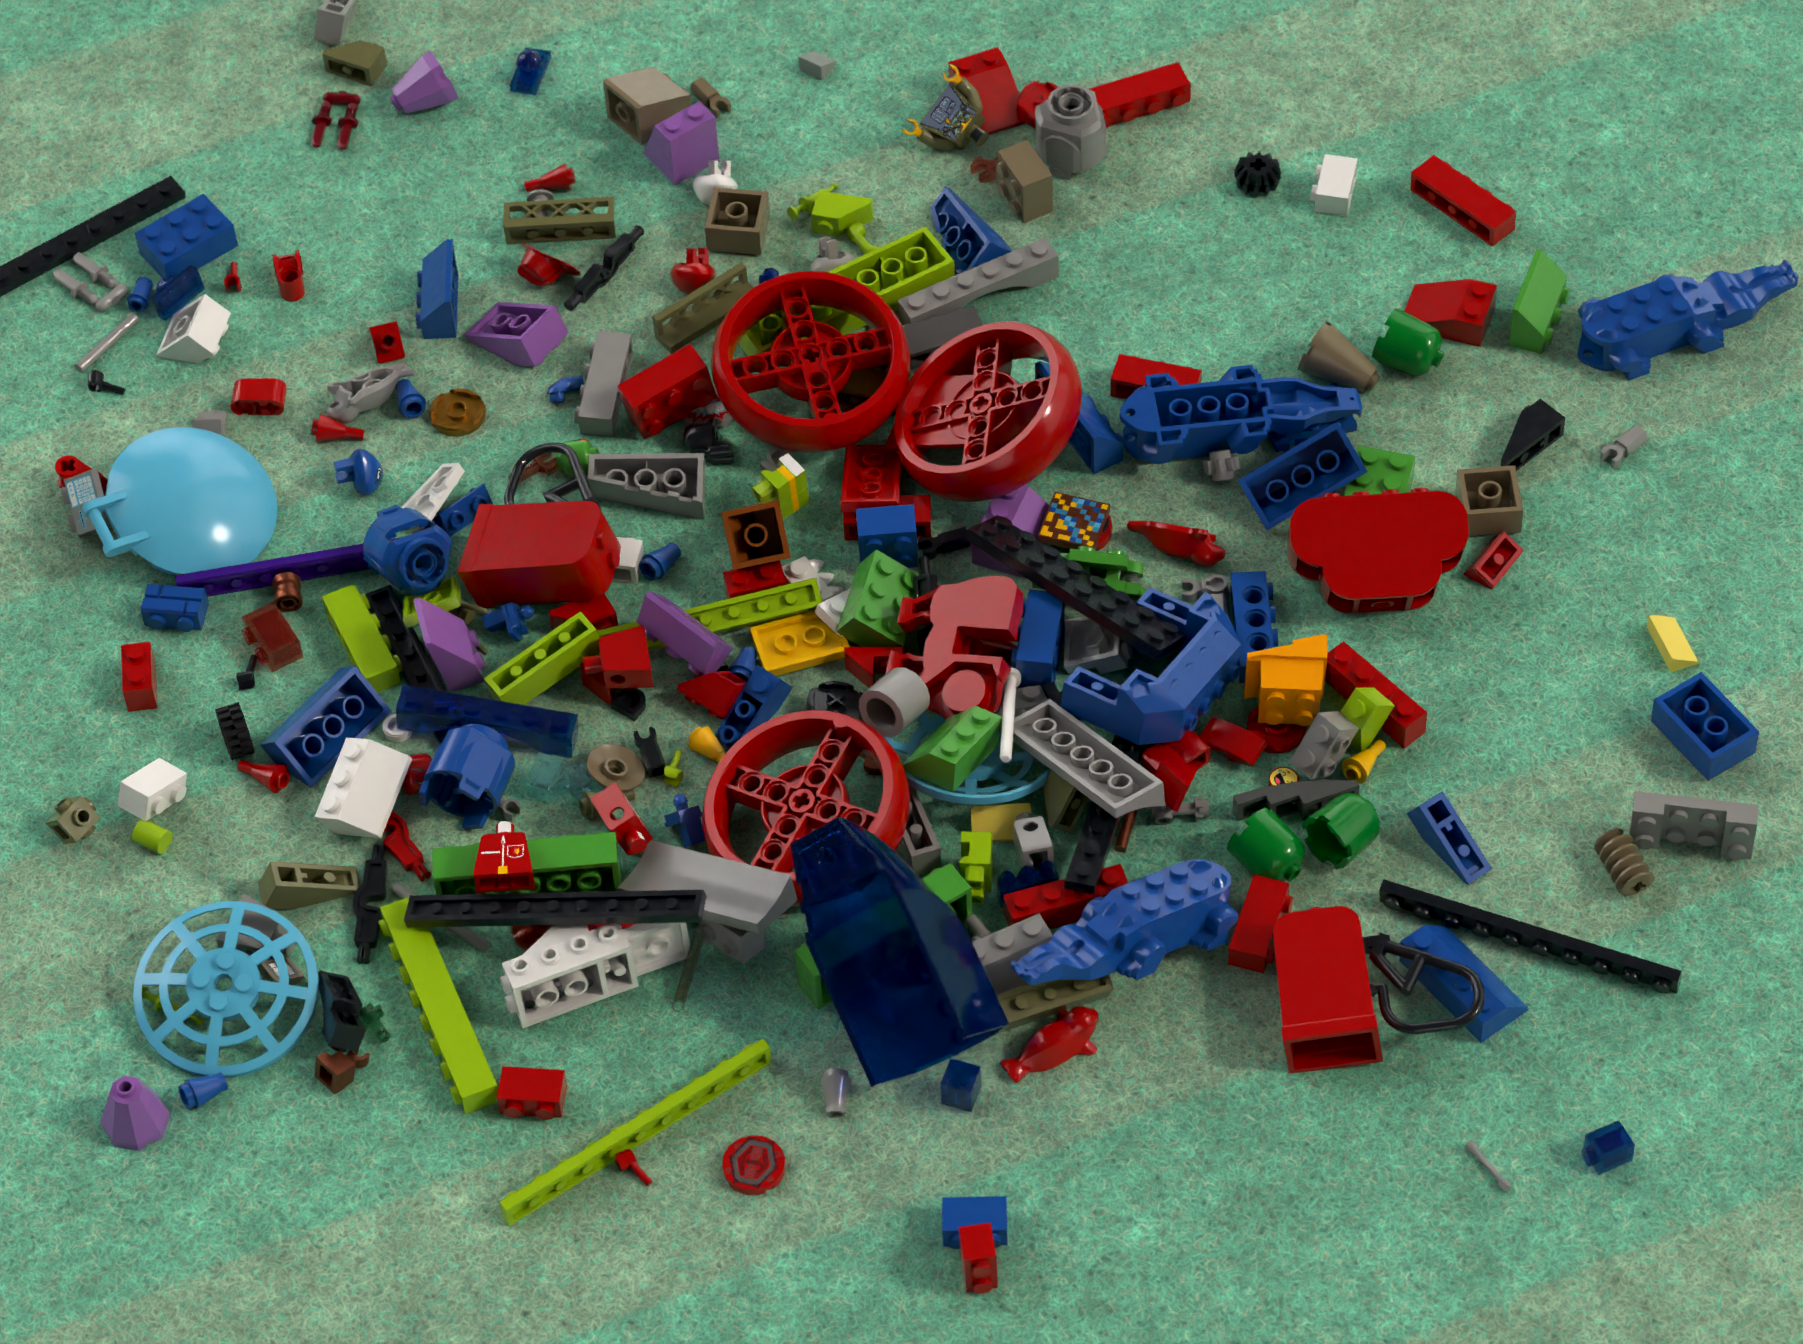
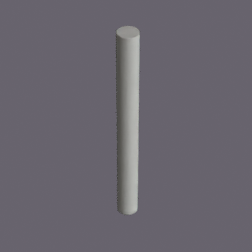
[391,882,491,953]

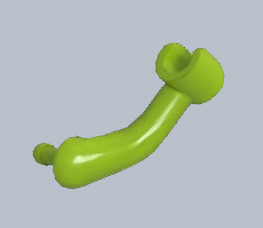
[847,222,880,254]

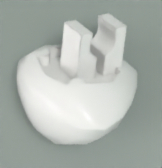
[693,160,738,206]

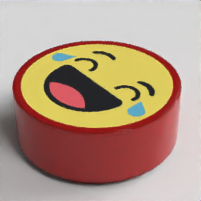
[1268,767,1299,786]

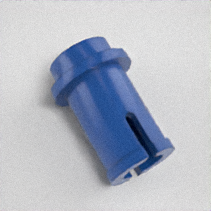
[127,277,154,312]

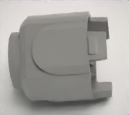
[1035,85,1107,180]

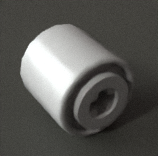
[859,667,930,737]

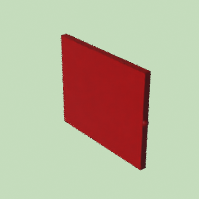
[885,375,993,449]

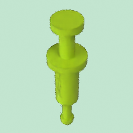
[787,183,838,220]
[142,986,204,1025]

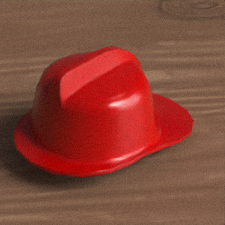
[517,243,581,286]

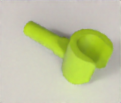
[664,749,684,787]

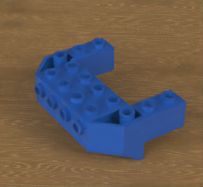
[1060,587,1241,745]

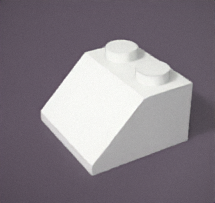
[157,294,231,363]

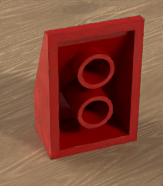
[948,47,1026,135]
[1404,279,1497,347]

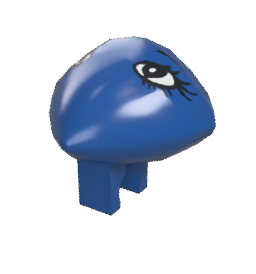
[334,449,383,496]

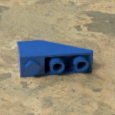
[715,665,793,752]

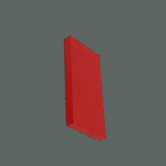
[840,445,902,513]

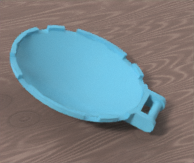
[81,427,278,576]

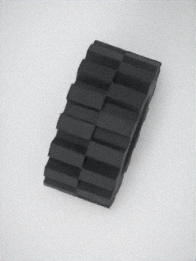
[215,702,255,760]

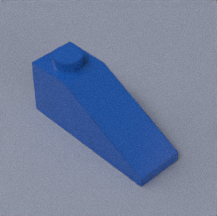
[1406,791,1492,885]

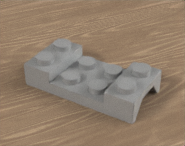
[1629,791,1759,860]

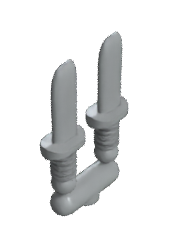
[53,252,128,312]

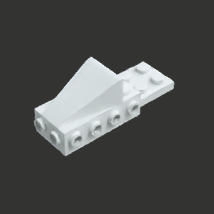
[500,923,692,1029]

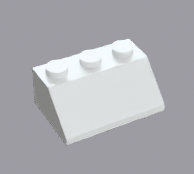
[315,737,412,838]

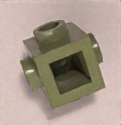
[45,796,101,844]

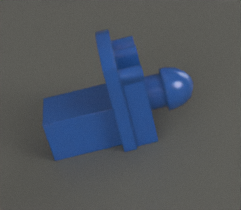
[482,602,534,642]
[664,794,705,847]

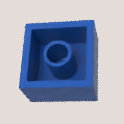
[856,504,918,568]

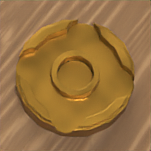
[429,388,486,437]

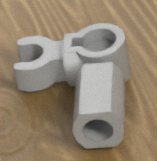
[1182,574,1229,616]

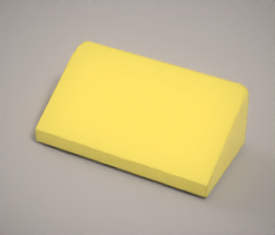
[1647,615,1698,672]
[970,803,1032,843]

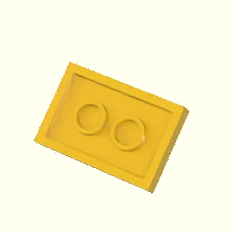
[749,610,850,676]

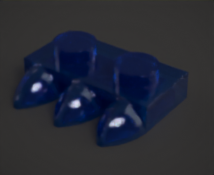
[997,860,1059,908]

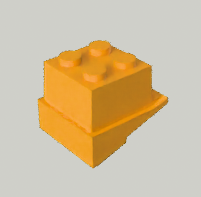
[1244,634,1328,726]

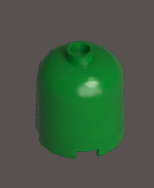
[1372,308,1444,376]
[1302,793,1380,869]
[1227,808,1305,882]

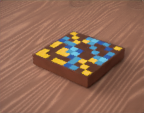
[1038,492,1110,549]

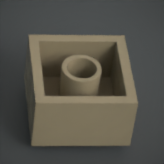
[996,140,1053,223]
[705,187,770,255]
[1455,465,1523,536]

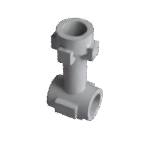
[1151,796,1209,825]

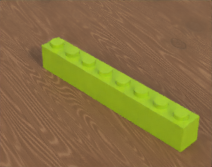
[378,897,498,1114]

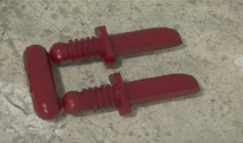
[311,90,361,150]

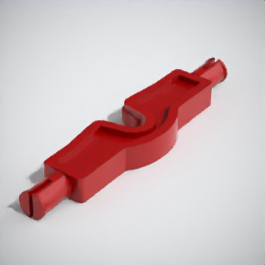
[383,812,431,882]

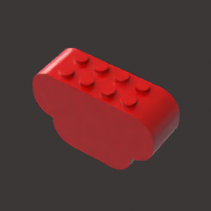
[1287,488,1469,613]

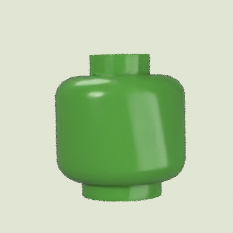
[556,438,599,478]

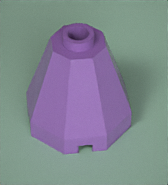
[390,51,459,113]
[101,1076,170,1151]

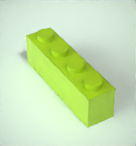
[322,584,403,693]
[484,611,600,716]

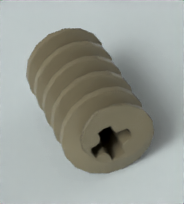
[1594,828,1655,896]

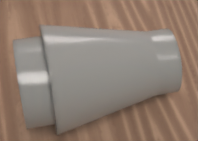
[820,1068,851,1117]

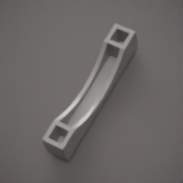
[898,238,1059,326]

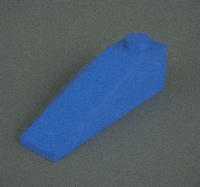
[930,186,1012,275]

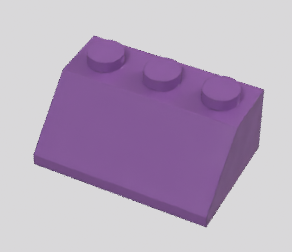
[971,485,1049,579]
[636,591,733,676]

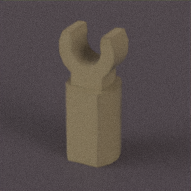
[690,77,731,119]

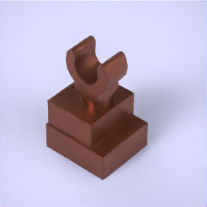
[315,1050,370,1094]

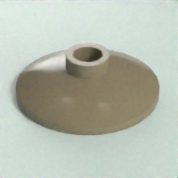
[586,744,645,792]

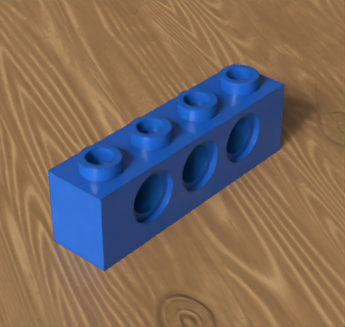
[1230,571,1278,683]

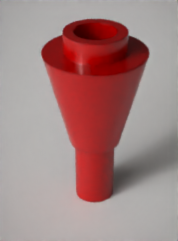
[524,163,576,192]
[311,414,365,442]
[237,760,290,793]

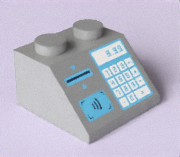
[60,468,113,538]

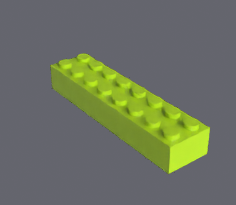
[738,226,955,356]

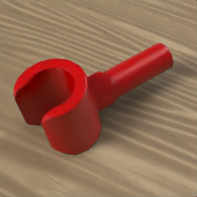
[224,262,242,293]
[615,1149,653,1187]

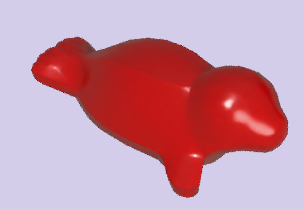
[1127,521,1225,567]
[999,1006,1099,1083]

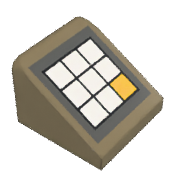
[260,956,305,985]

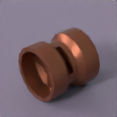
[272,572,303,612]

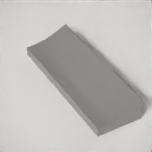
[1013,699,1165,818]
[617,840,797,934]

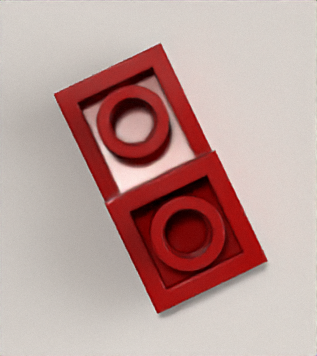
[1199,717,1268,767]

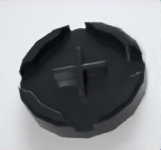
[806,681,863,720]

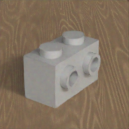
[1290,711,1359,779]
[699,919,765,964]

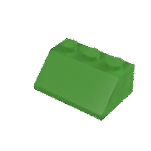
[1509,249,1570,354]
[903,706,1002,792]

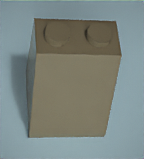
[603,67,691,145]

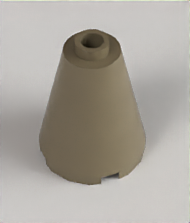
[1298,322,1380,393]

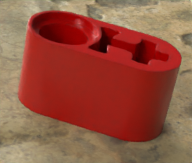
[230,378,287,415]

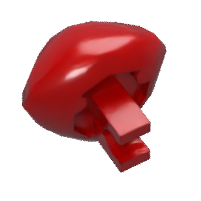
[670,248,716,294]

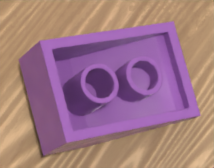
[464,302,569,367]
[413,597,486,692]

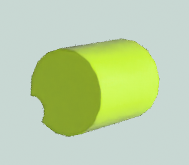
[132,819,173,854]

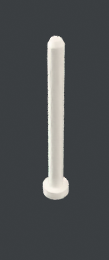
[1000,667,1021,763]

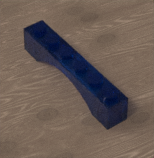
[396,685,578,758]

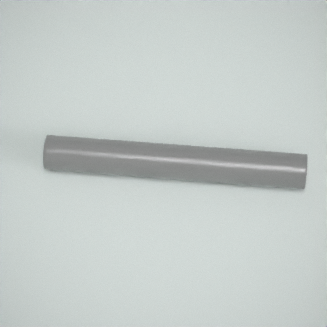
[75,313,139,373]

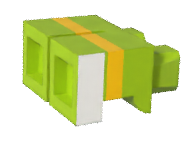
[752,453,810,519]

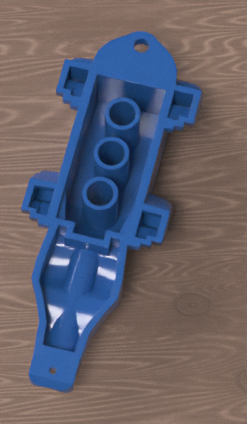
[1577,260,1799,381]
[1120,365,1363,464]
[1011,859,1238,985]

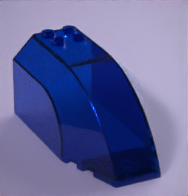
[790,817,1009,1087]

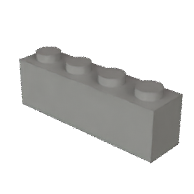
[574,331,633,437]

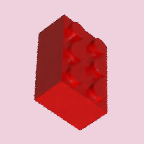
[617,344,717,439]

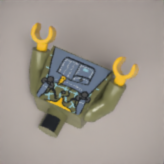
[902,64,988,150]

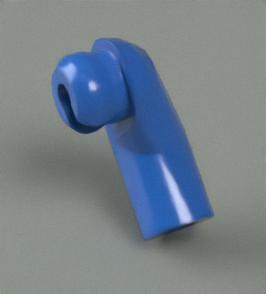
[547,375,584,404]

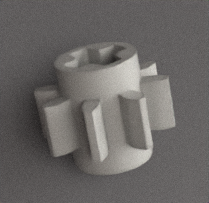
[1203,449,1240,481]

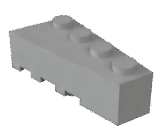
[588,453,706,519]

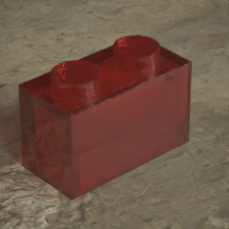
[241,602,303,672]

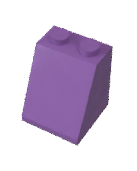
[644,101,720,185]

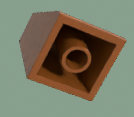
[721,499,791,570]

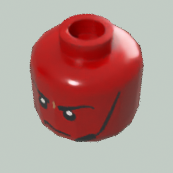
[402,753,432,795]

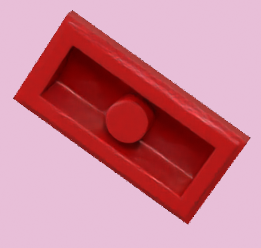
[1463,530,1524,589]

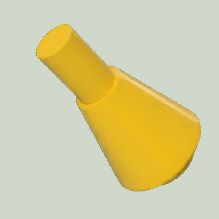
[688,726,726,763]
[1342,740,1386,784]

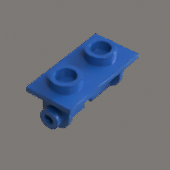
[433,484,493,537]

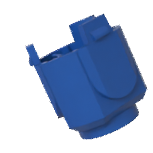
[363,505,452,596]
[419,724,515,830]

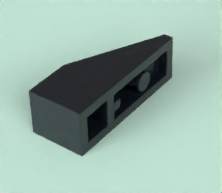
[1500,399,1565,471]

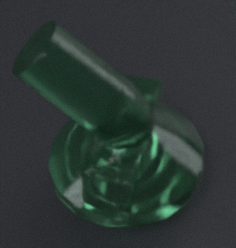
[359,1003,390,1043]

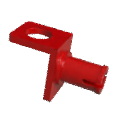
[368,321,405,364]

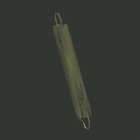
[672,925,706,1012]

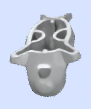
[326,362,416,424]

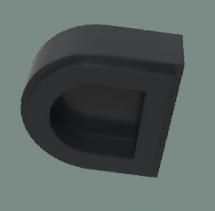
[610,688,646,721]

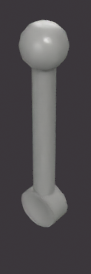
[1465,1141,1512,1191]

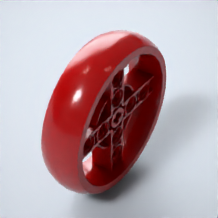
[711,271,911,453]
[894,322,1082,502]
[702,710,910,907]

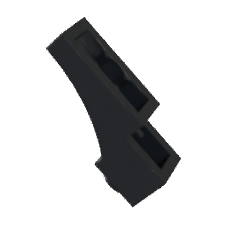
[318,970,366,1052]

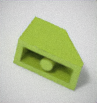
[811,191,874,236]
[1340,688,1395,752]

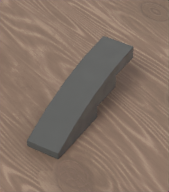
[1233,780,1360,821]

